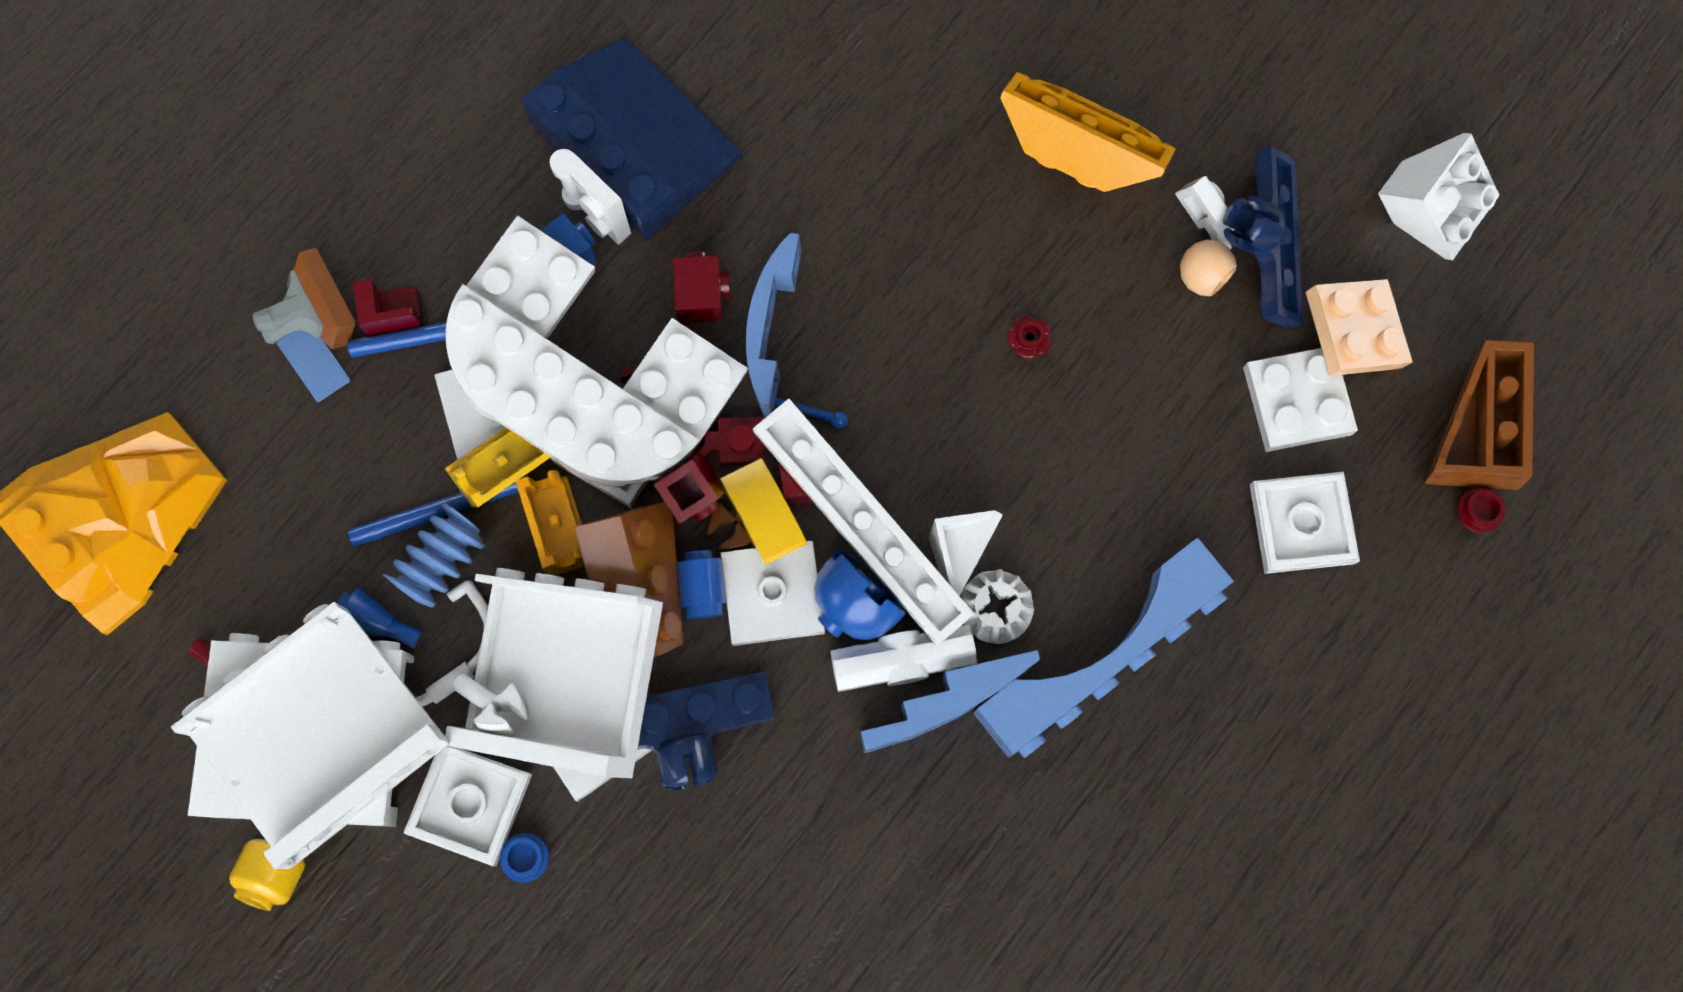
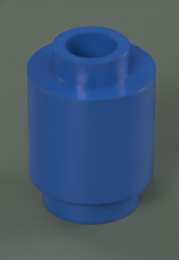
[676,550,726,619]

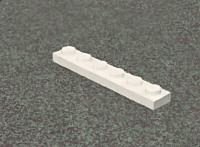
[753,399,974,646]

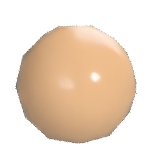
[1180,240,1237,297]

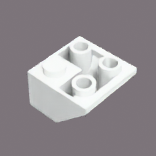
[1378,133,1499,260]

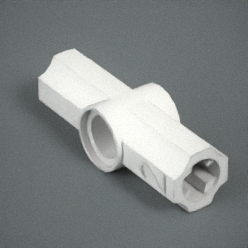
[830,625,977,692]

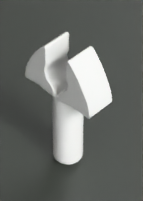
[453,674,527,735]

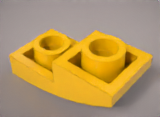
[720,458,807,565]

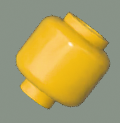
[229,839,305,911]

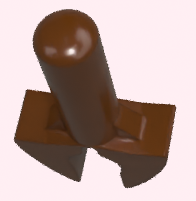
[707,484,783,552]

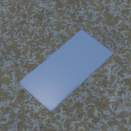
[277,330,350,402]

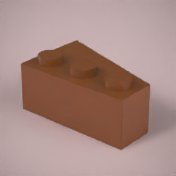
[574,501,684,657]

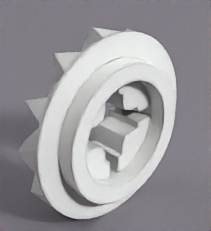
[961,569,1035,644]

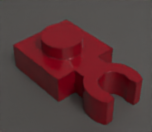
[688,417,765,467]

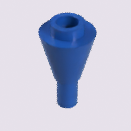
[337,587,422,649]

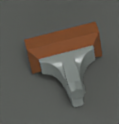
[253,248,356,350]

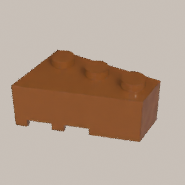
[1424,340,1534,490]

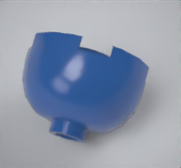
[814,548,907,640]

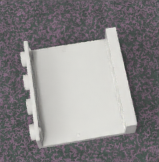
[171,602,450,869]

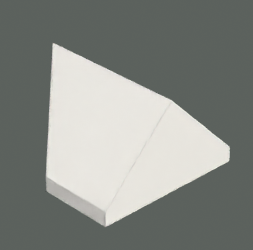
[929,510,1002,596]

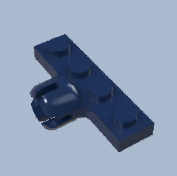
[1223,146,1303,329]
[637,672,775,790]

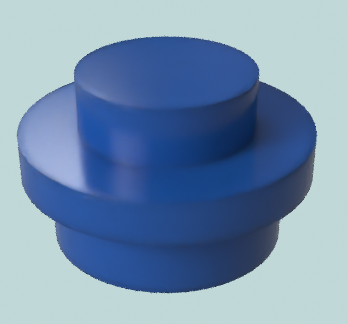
[500,833,550,882]

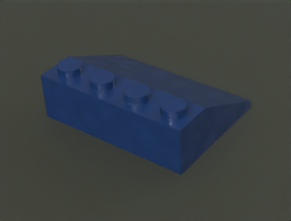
[521,37,743,241]

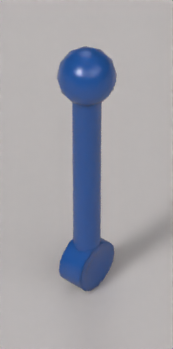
[775,397,848,429]

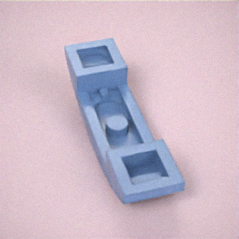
[746,233,802,417]

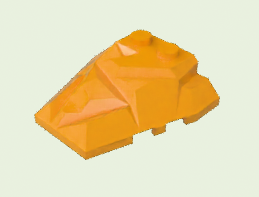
[0,412,227,635]

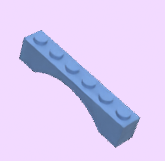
[974,538,1234,758]

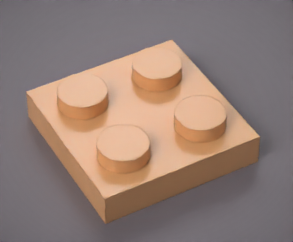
[1306,279,1413,376]

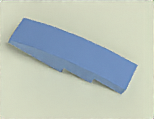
[860,650,1040,753]

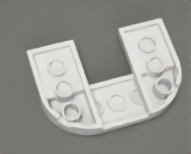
[446,215,748,486]

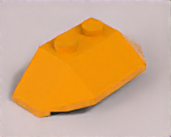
[1000,72,1176,192]

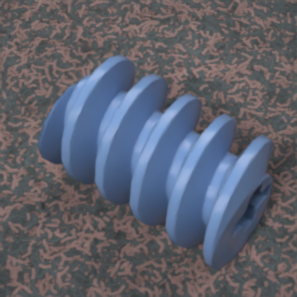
[383,502,485,608]

